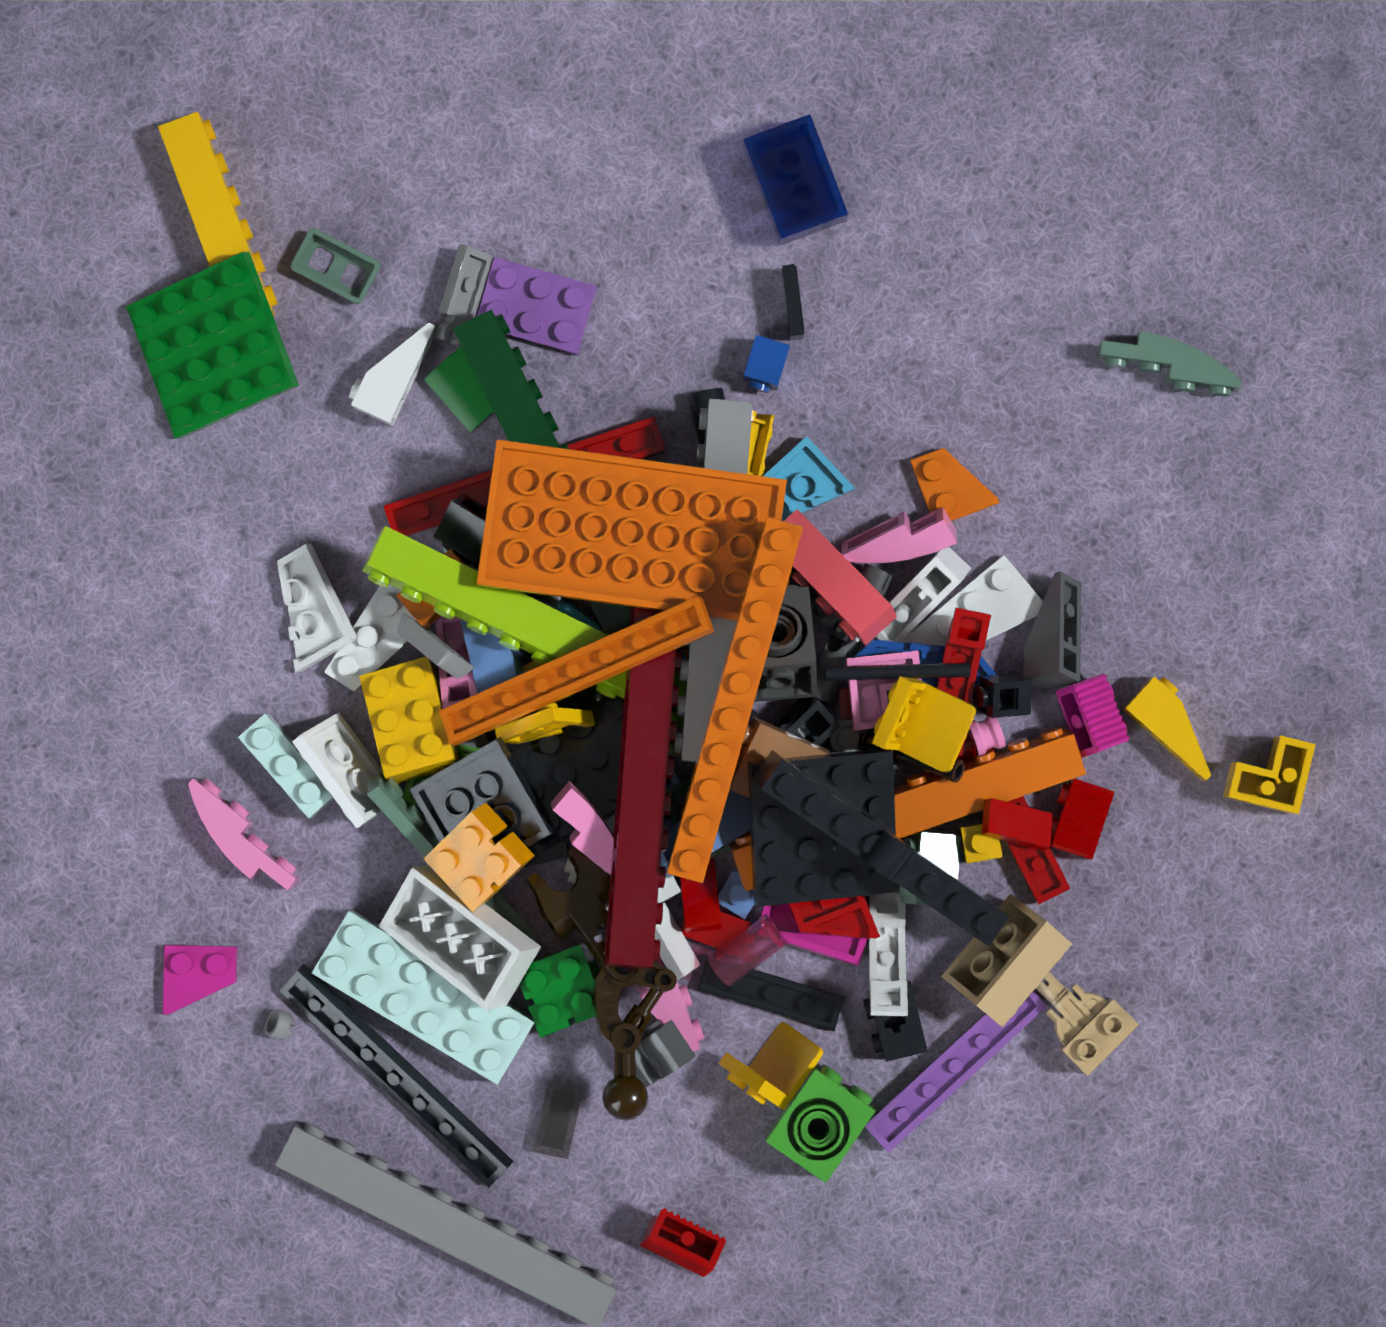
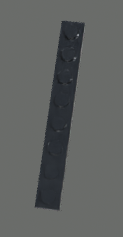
[280,964,514,1188]

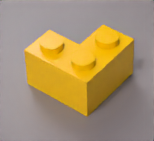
[1223,735,1316,815]

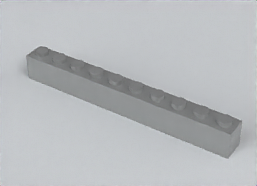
[674,399,753,764]
[275,1122,618,1327]

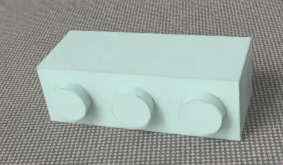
[238,714,335,819]

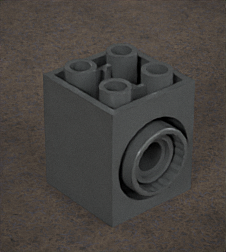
[754,585,817,702]

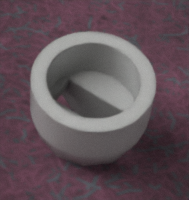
[265,1008,296,1040]

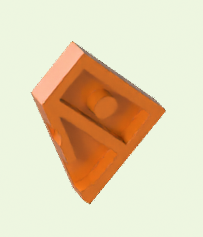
[910,448,1000,522]

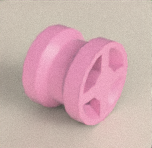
[968,716,1006,756]

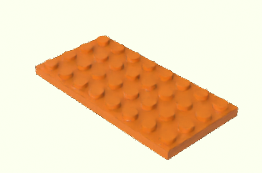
[477,439,787,621]

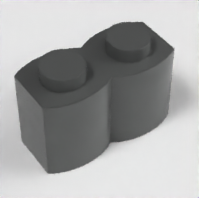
[635,1019,696,1087]

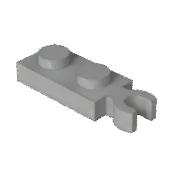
[436,244,494,346]

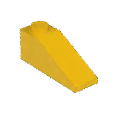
[1122,676,1211,781]

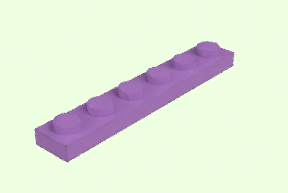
[865,991,1047,1153]

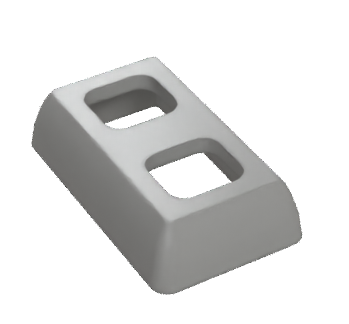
[397,612,475,679]

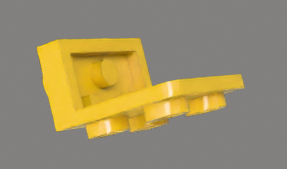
[872,676,976,772]
[718,1022,823,1110]

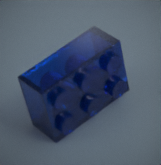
[743,114,848,246]

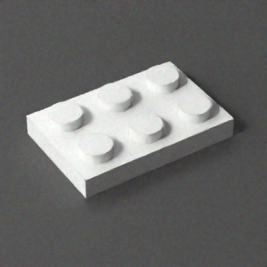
[292,712,384,828]

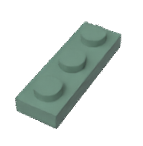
[367,772,440,857]

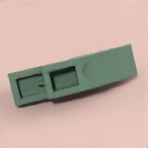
[1097,331,1242,397]

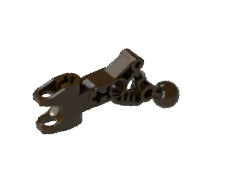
[526,846,677,1121]

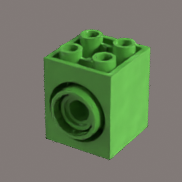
[765,1064,875,1183]

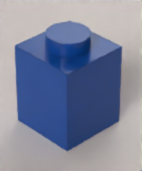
[743,335,790,393]

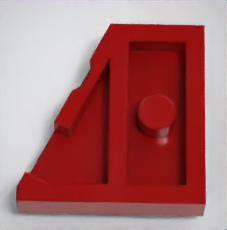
[788,896,880,939]

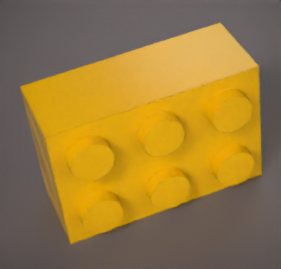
[359,657,460,784]

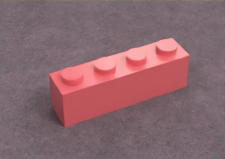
[784,509,897,646]

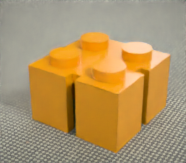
[423,802,535,912]

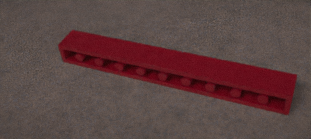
[604,607,682,969]

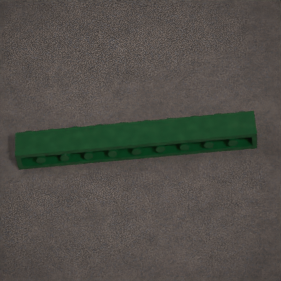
[453,309,631,635]

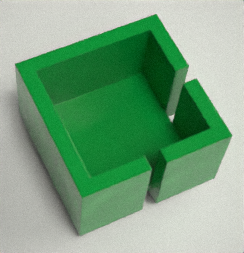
[520,942,599,1038]

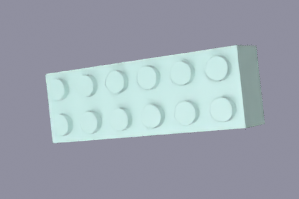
[312,910,535,1085]

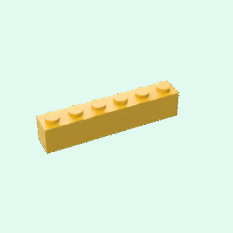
[158,111,278,317]

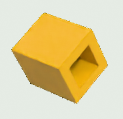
[958,824,1002,864]

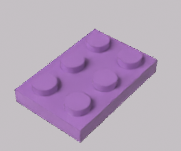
[477,257,597,356]

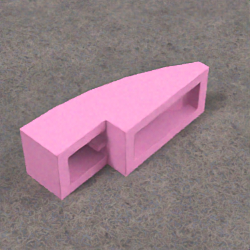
[841,507,957,563]
[551,781,614,875]

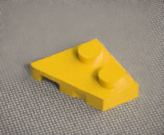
[495,703,595,744]

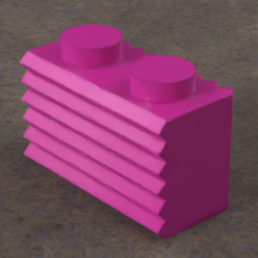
[1055,673,1130,758]

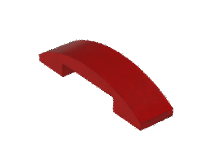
[936,607,991,757]

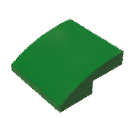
[424,346,494,433]

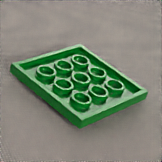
[126,252,299,439]

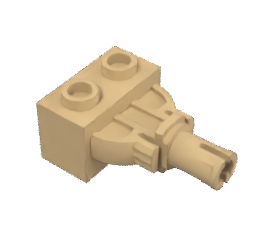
[1036,971,1139,1076]

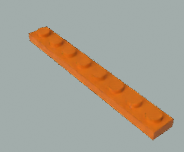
[439,596,715,746]

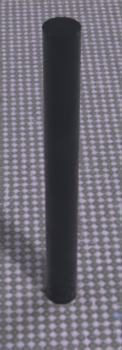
[824,663,971,681]

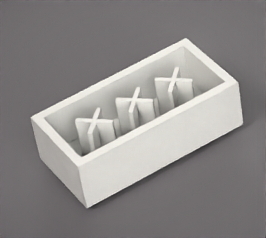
[378,865,541,1011]

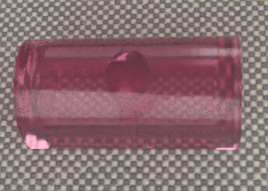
[708,914,787,987]

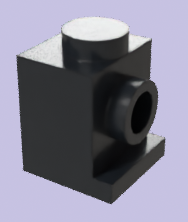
[973,671,1032,718]

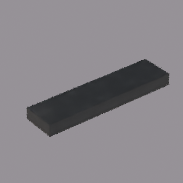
[697,955,845,1032]

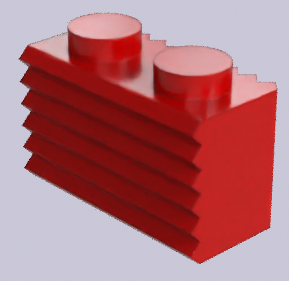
[1050,778,1115,860]
[640,1208,726,1277]

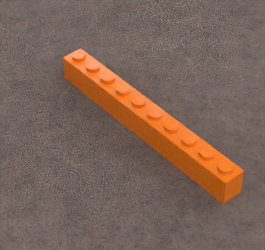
[667,516,803,883]
[729,726,1086,891]

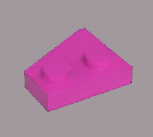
[163,945,238,1015]

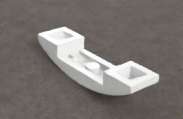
[869,889,908,1016]

